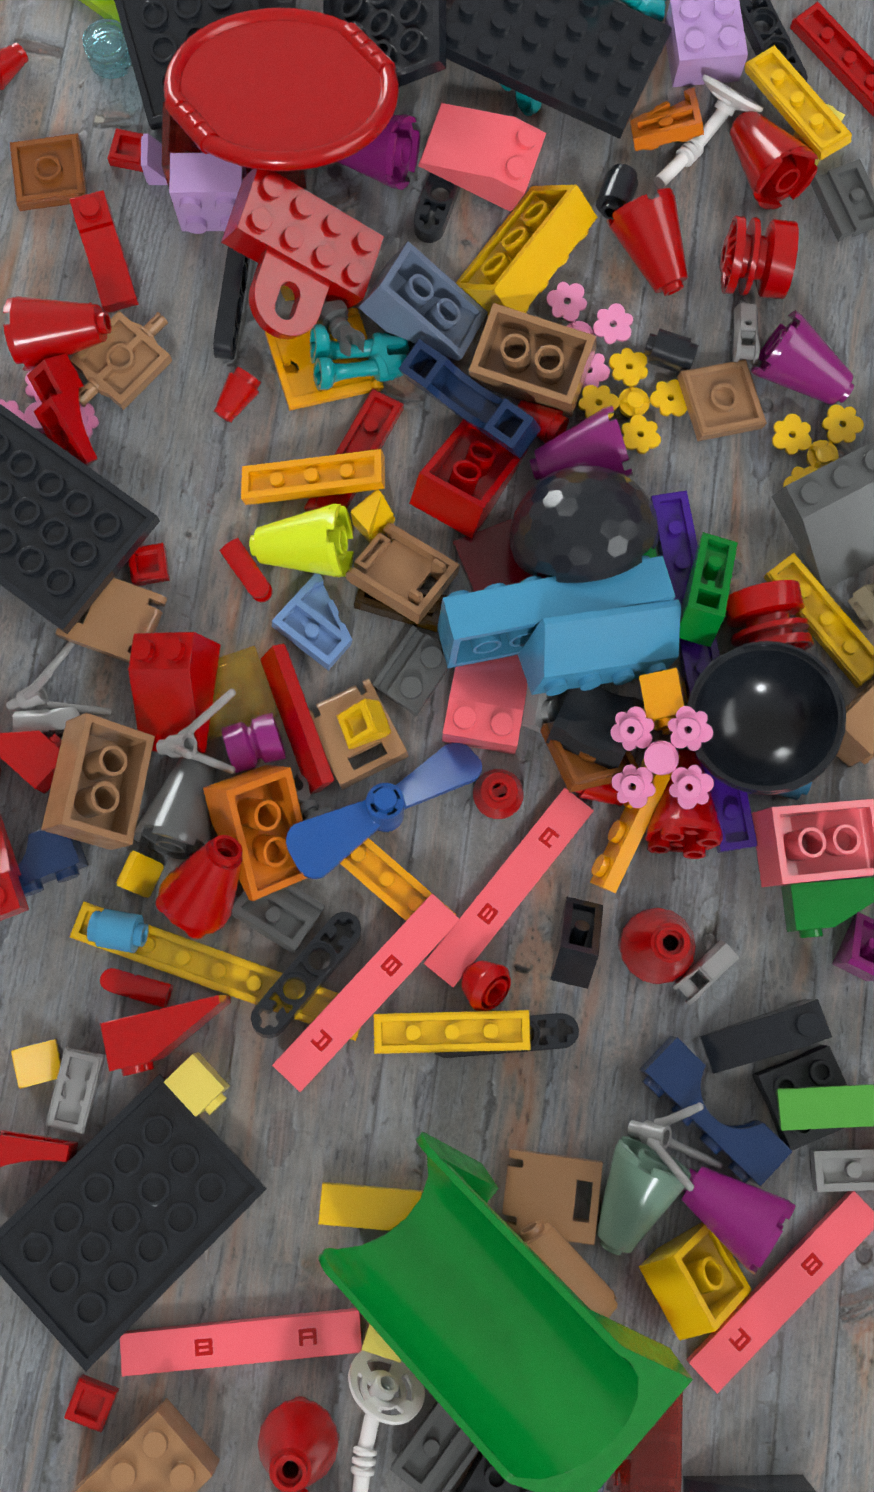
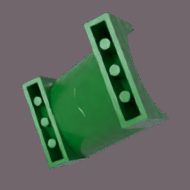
[318,1132,693,1492]

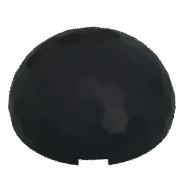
[509,465,659,583]
[687,641,846,795]

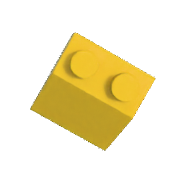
[639,1222,752,1341]

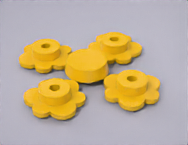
[578,348,687,454]
[772,404,864,487]

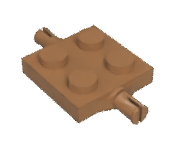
[70,311,172,410]

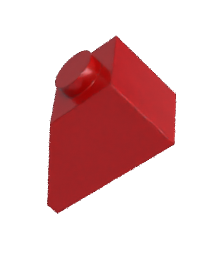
[0,730,62,794]

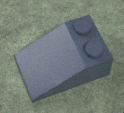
[358,241,488,361]

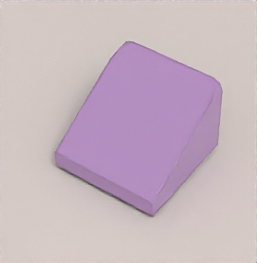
[141,134,172,185]

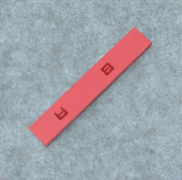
[423,788,594,988]
[272,893,460,1092]
[686,1191,874,1394]
[120,1308,363,1377]

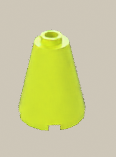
[249,504,354,578]

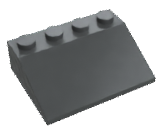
[772,441,874,590]

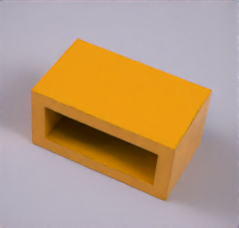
[639,668,688,735]

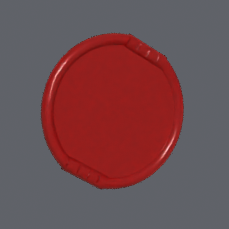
[164,8,399,171]

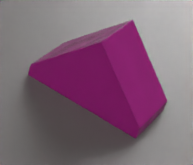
[832,912,874,981]

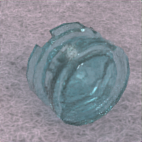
[82,19,132,79]

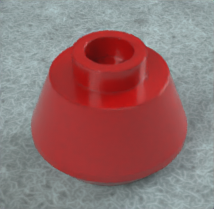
[473,769,524,819]
[461,960,511,1011]

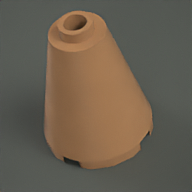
[520,1220,618,1318]

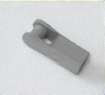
[733,303,760,364]
[13,707,81,736]
[672,940,739,1005]

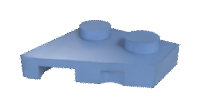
[272,573,352,671]

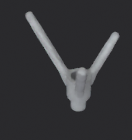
[6,642,112,715]
[156,688,236,774]
[628,1102,723,1191]

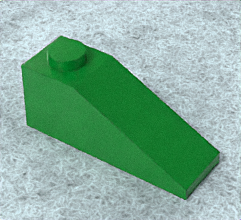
[679,532,738,647]
[781,877,874,938]

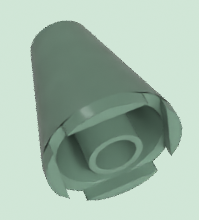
[596,1136,691,1255]

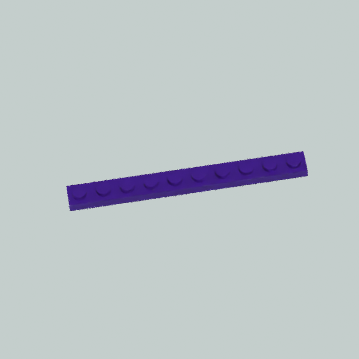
[650,490,758,853]

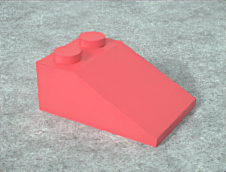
[418,103,546,212]
[442,655,527,755]
[751,799,874,887]

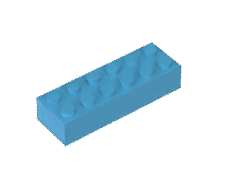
[437,555,675,668]

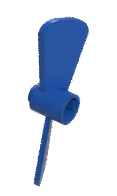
[286,743,482,879]

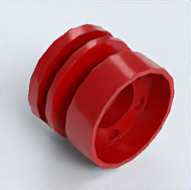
[720,215,799,299]
[725,580,814,651]

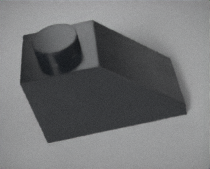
[550,897,603,989]

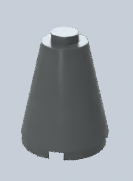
[134,757,216,860]

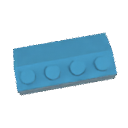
[518,599,681,696]

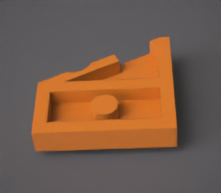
[630,87,704,151]

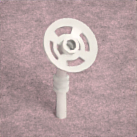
[654,74,764,189]
[348,1350,425,1492]

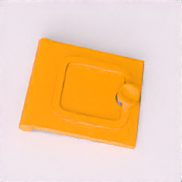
[265,308,384,411]

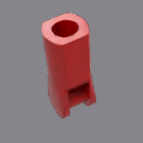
[219,538,273,603]
[100,968,173,1008]

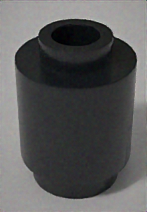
[596,164,638,220]
[643,328,699,373]

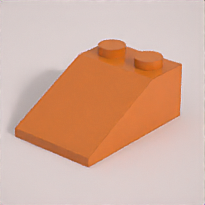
[203,765,307,901]

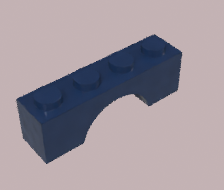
[399,339,541,459]
[18,829,89,897]
[639,1036,793,1187]

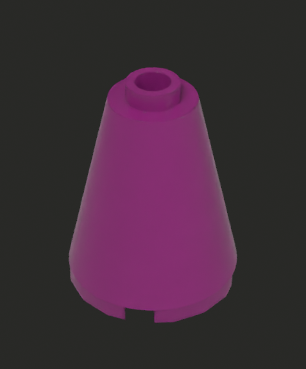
[338,114,420,190]
[751,310,855,405]
[529,405,633,480]
[681,1166,796,1275]

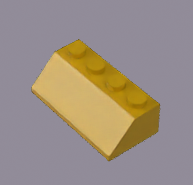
[456,184,598,316]

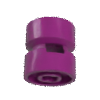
[221,712,286,774]

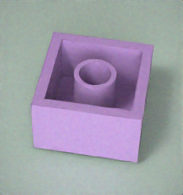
[664,0,748,87]
[169,153,247,234]

